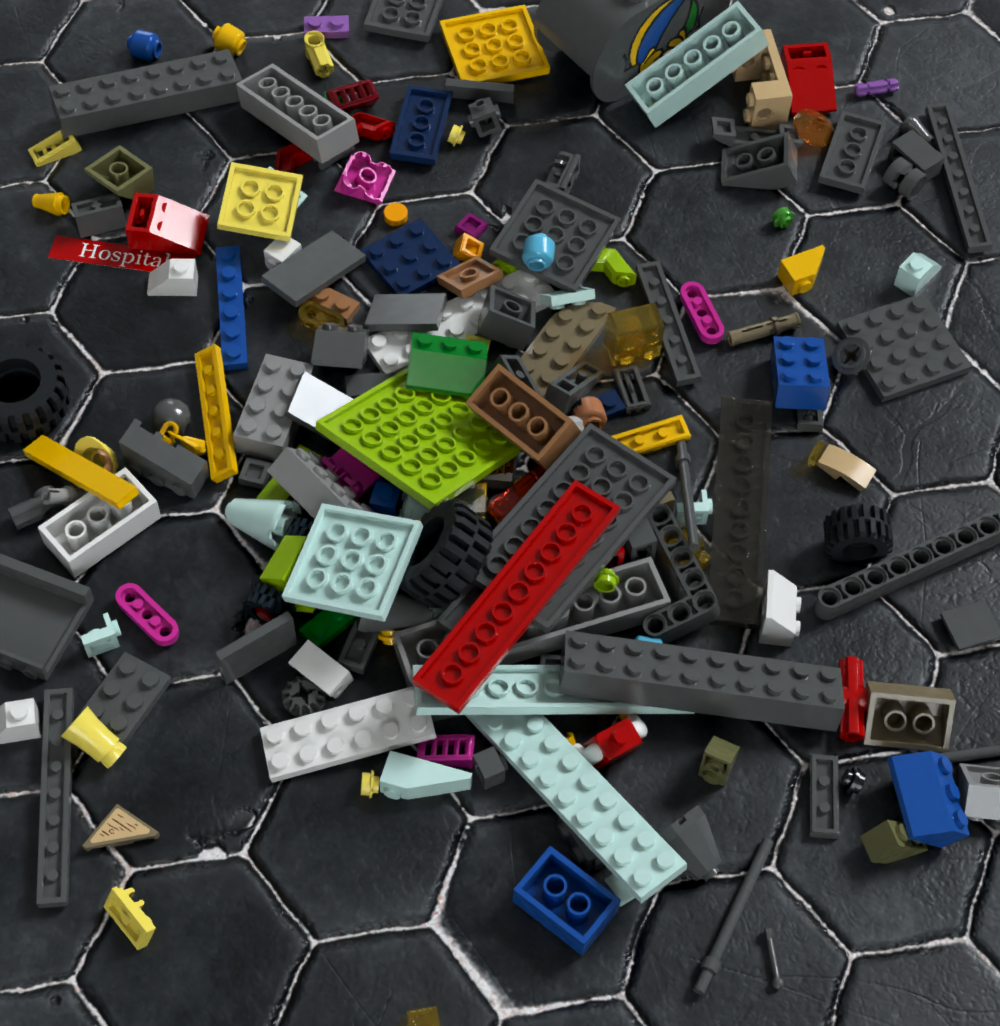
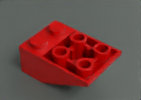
[780,42,837,115]
[125,193,210,255]

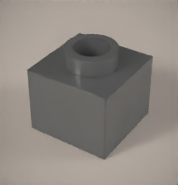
[473,746,508,790]

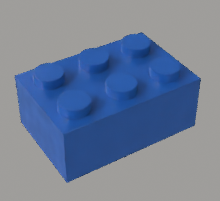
[770,336,830,410]
[512,846,621,956]

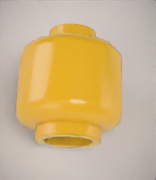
[212,23,247,57]

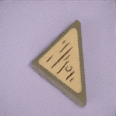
[82,804,160,851]

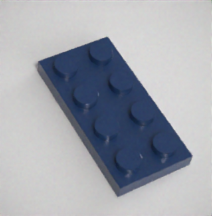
[389,85,453,166]

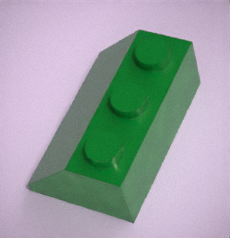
[406,332,488,397]

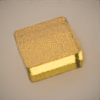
[807,440,826,468]

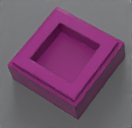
[455,212,488,239]

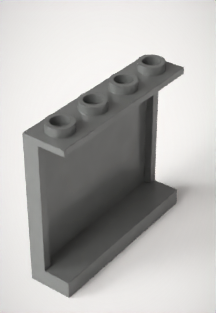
[0,554,94,681]

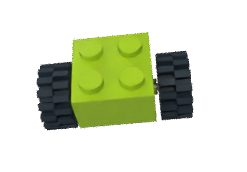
[242,517,315,625]

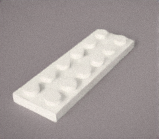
[260,686,437,783]

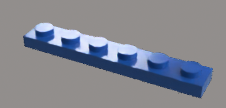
[215,245,248,371]

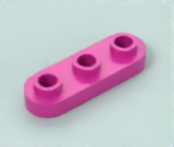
[680,281,724,344]
[115,583,179,646]

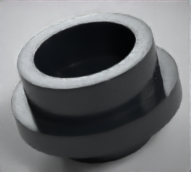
[841,766,866,794]

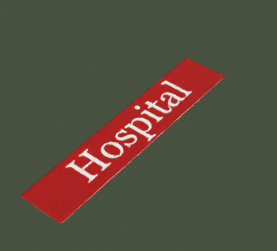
[48,235,196,272]

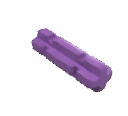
[854,78,899,97]

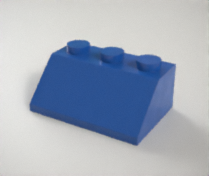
[887,751,970,848]

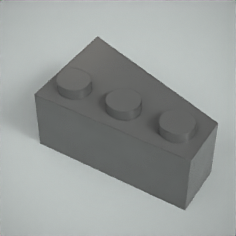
[119,418,210,499]

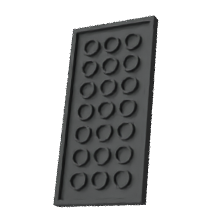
[472,423,677,634]

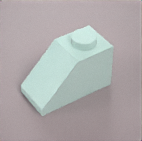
[894,252,942,296]

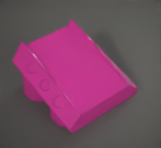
[334,151,396,205]

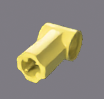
[304,31,334,78]

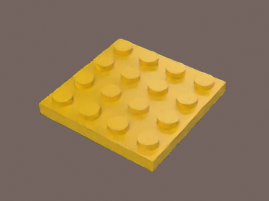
[439,4,550,83]

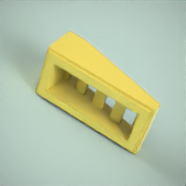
[28,130,83,167]

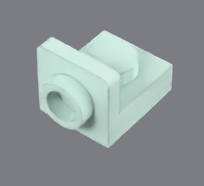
[674,489,713,525]
[81,612,122,658]

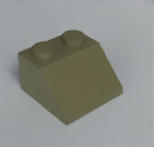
[84,145,155,199]

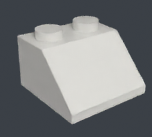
[759,570,801,647]

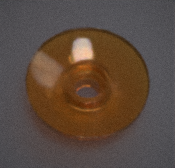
[793,109,835,147]

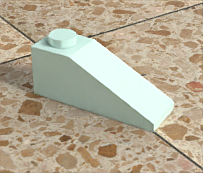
[379,750,472,800]

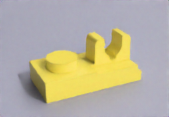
[103,886,156,950]

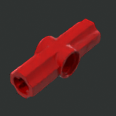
[838,656,867,743]

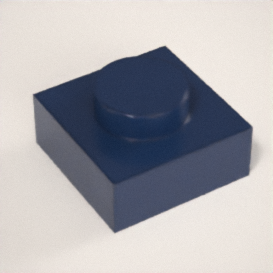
[595,389,626,421]

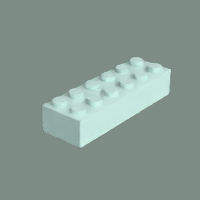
[625,1,769,128]

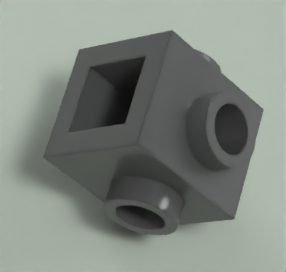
[467,97,502,138]

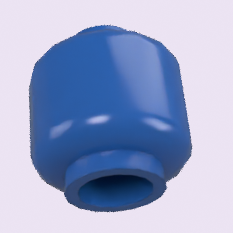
[127,29,162,62]

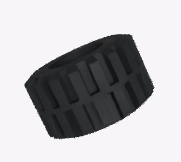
[823,504,894,565]

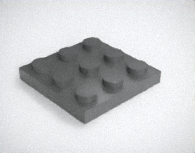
[364,0,444,43]

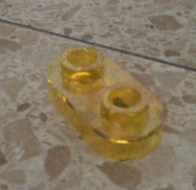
[298,302,345,331]

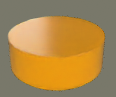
[384,203,408,227]

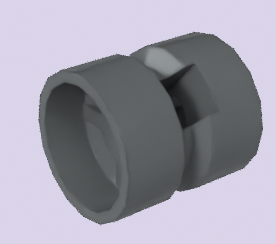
[883,157,928,201]

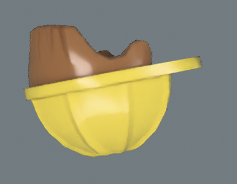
[74,436,119,474]

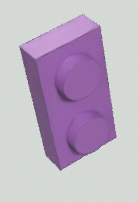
[304,15,349,39]

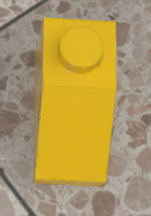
[777,245,825,296]

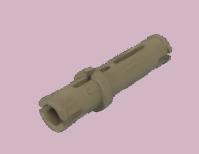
[726,312,801,347]

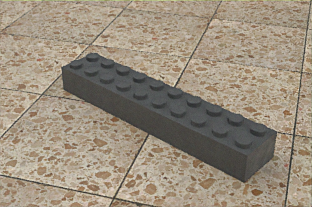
[559,630,845,732]

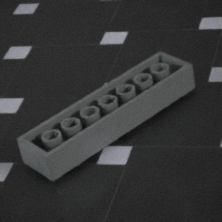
[49,49,242,139]

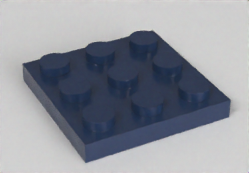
[360,218,460,294]

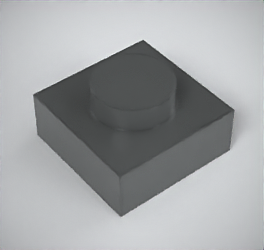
[238,457,272,490]

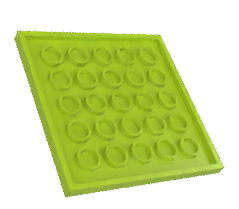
[315,368,522,510]

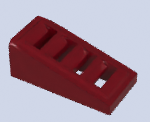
[326,79,379,111]

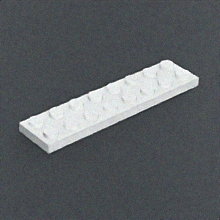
[368,269,554,375]

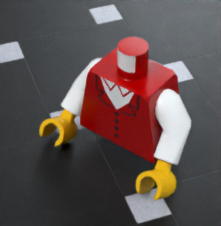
[566,714,648,771]

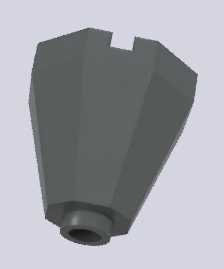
[659,805,722,881]

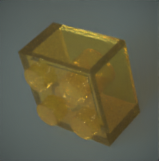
[604,303,665,366]

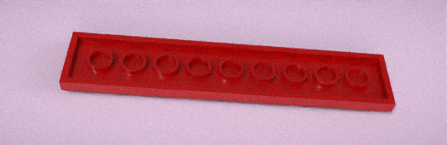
[412,480,620,714]

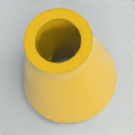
[32,192,70,216]

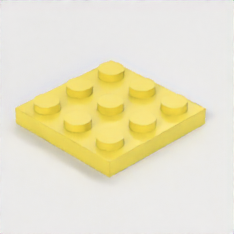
[217,162,303,242]

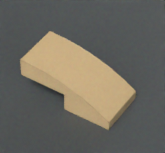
[816,444,876,492]

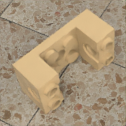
[731,29,793,130]

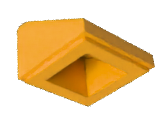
[452,233,484,261]

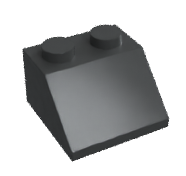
[477,284,536,351]
[311,322,369,369]

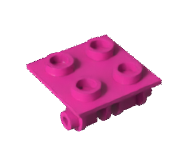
[320,448,381,500]

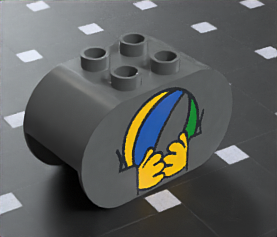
[534,0,731,102]

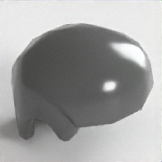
[152,398,191,437]

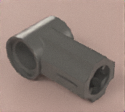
[8,485,66,530]

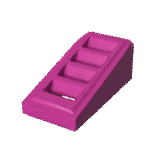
[416,734,475,769]

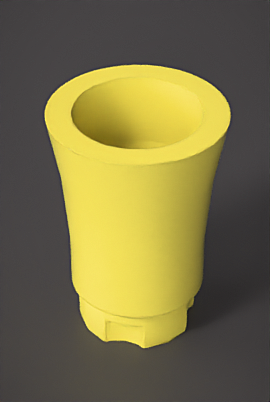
[61,706,127,769]

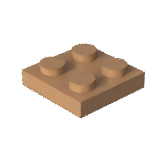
[436,256,504,299]

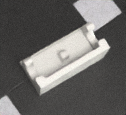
[288,640,354,699]

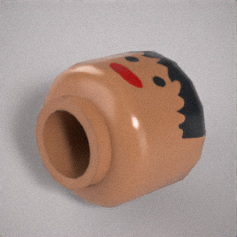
[571,396,607,429]

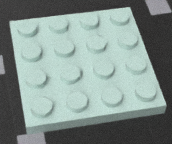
[282,503,423,622]

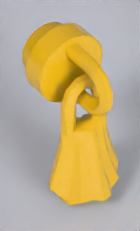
[159,421,206,456]

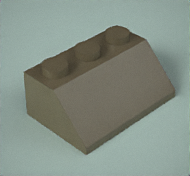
[863,681,956,753]

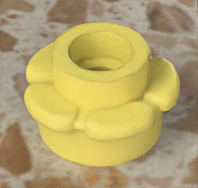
[447,124,466,147]
[360,770,379,799]

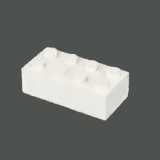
[38,467,161,578]

